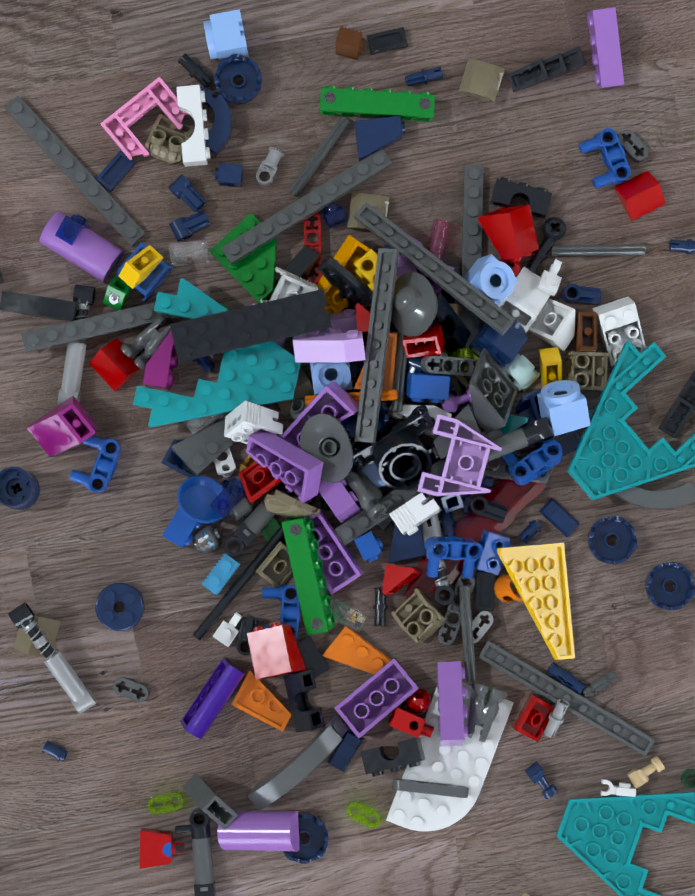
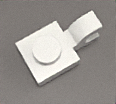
[537,259,562,296]
[213,612,243,647]
[600,779,636,797]

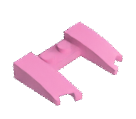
[100,77,189,160]

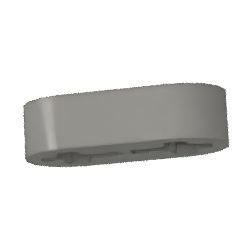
[472,611,493,643]

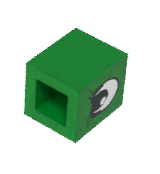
[103,276,131,310]

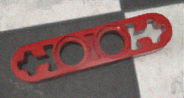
[304,212,322,285]

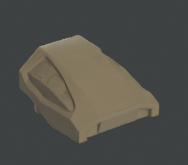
[458,58,505,104]
[145,114,195,163]
[347,192,389,230]
[565,351,610,391]
[264,489,321,518]
[391,588,446,643]

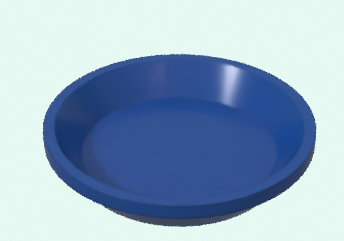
[177,476,229,523]

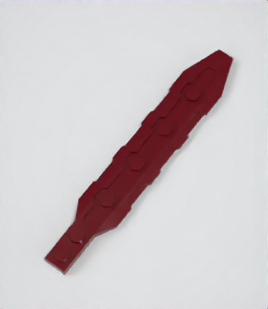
[404,433,565,599]

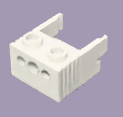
[260,267,319,303]
[224,400,283,444]
[389,492,442,536]

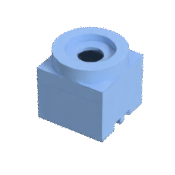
[203,9,249,63]
[463,254,518,306]
[310,362,353,395]
[537,380,590,436]

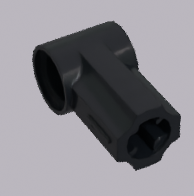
[468,496,508,524]
[237,617,259,656]

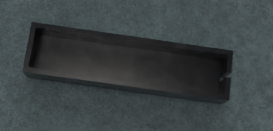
[170,289,332,362]

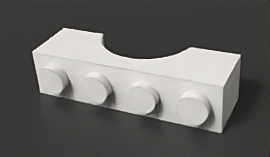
[176,85,211,167]

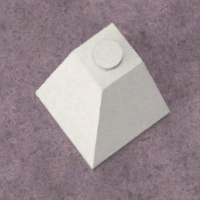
[528,298,576,351]

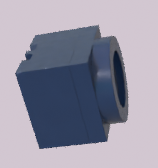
[467,319,528,368]

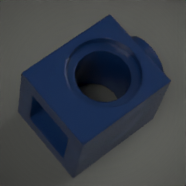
[215,163,243,187]

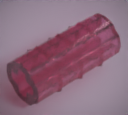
[426,219,450,260]

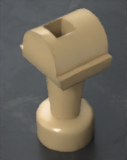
[627,756,665,788]

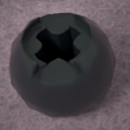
[542,217,567,241]

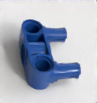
[578,128,631,189]
[69,435,122,493]
[502,439,563,485]
[424,536,483,578]
[262,585,301,639]

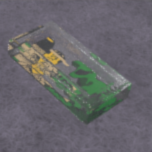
[330,598,367,632]

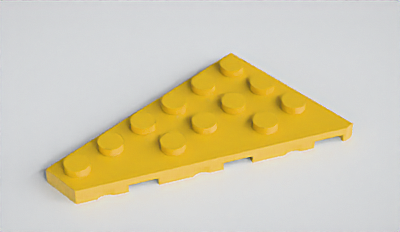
[497,543,575,660]

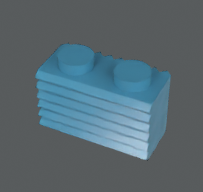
[202,554,241,595]

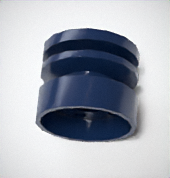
[0,466,40,510]

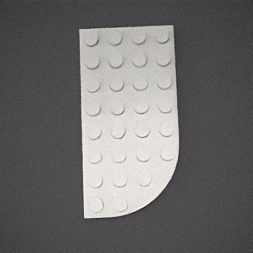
[386,682,514,831]

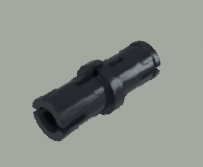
[178,53,213,89]
[526,236,556,274]
[373,587,388,626]

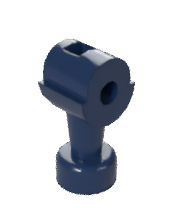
[524,761,558,799]

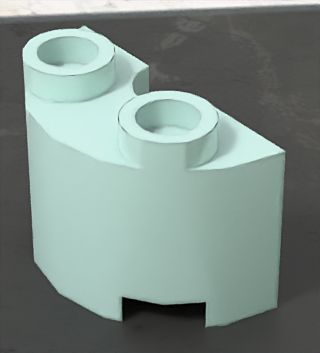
[502,354,540,392]

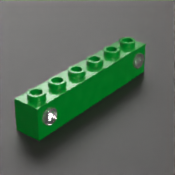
[320,86,435,122]
[281,516,335,635]

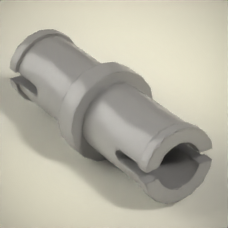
[543,699,569,738]

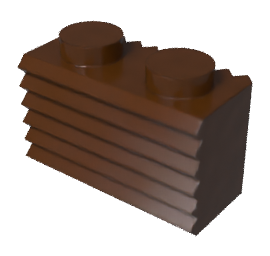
[335,26,365,60]
[576,312,598,352]

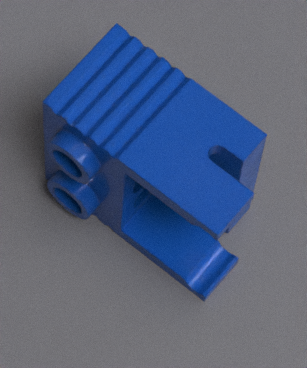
[116,242,174,302]

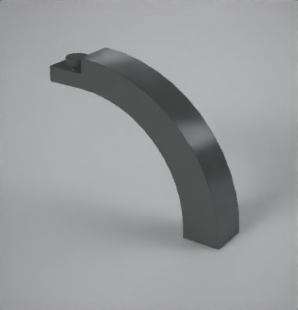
[613,481,695,509]
[247,715,348,810]

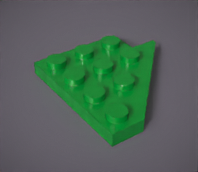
[209,213,277,304]

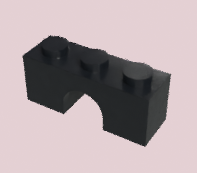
[490,177,552,218]
[431,292,471,353]
[283,669,325,733]
[361,737,425,777]

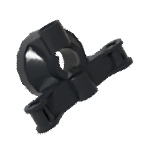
[352,405,436,490]

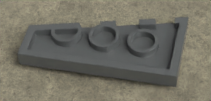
[171,419,236,476]
[483,451,554,484]

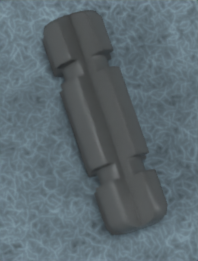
[582,671,618,698]

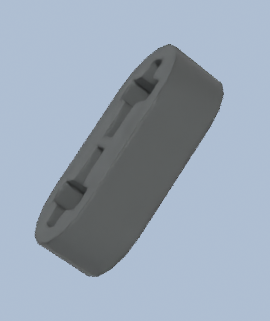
[618,130,648,162]
[113,677,149,702]

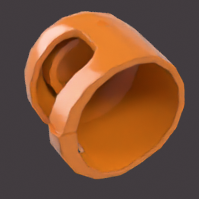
[494,574,523,602]

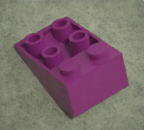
[143,331,178,391]
[27,395,97,457]

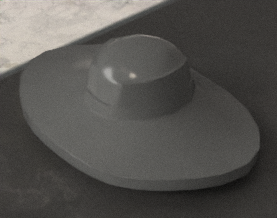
[391,272,438,337]
[300,413,354,483]

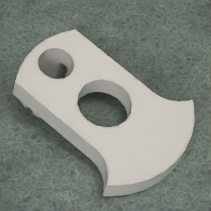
[214,447,236,478]

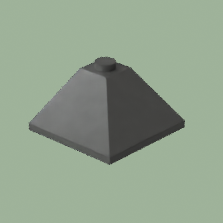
[469,348,518,433]

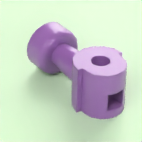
[441,389,472,413]

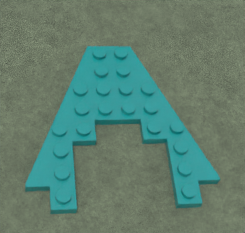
[133,278,301,428]
[567,341,695,500]
[556,791,695,896]

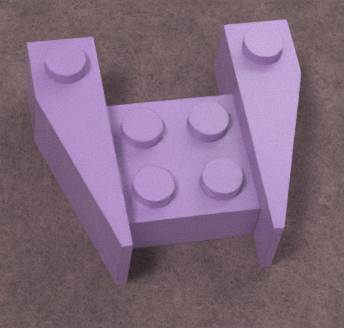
[293,309,366,362]
[417,414,502,496]

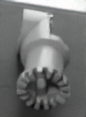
[256,147,285,186]

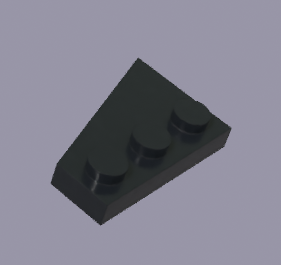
[318,256,373,310]

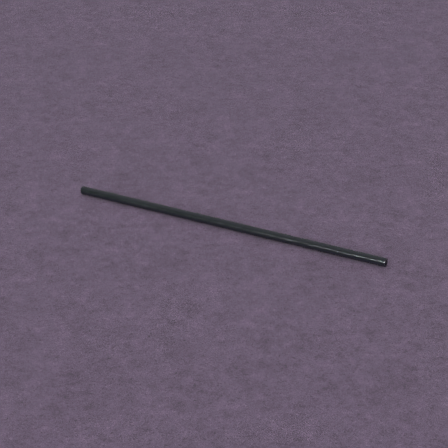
[193,355,432,640]

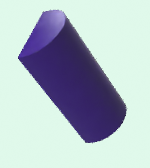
[180,657,245,739]

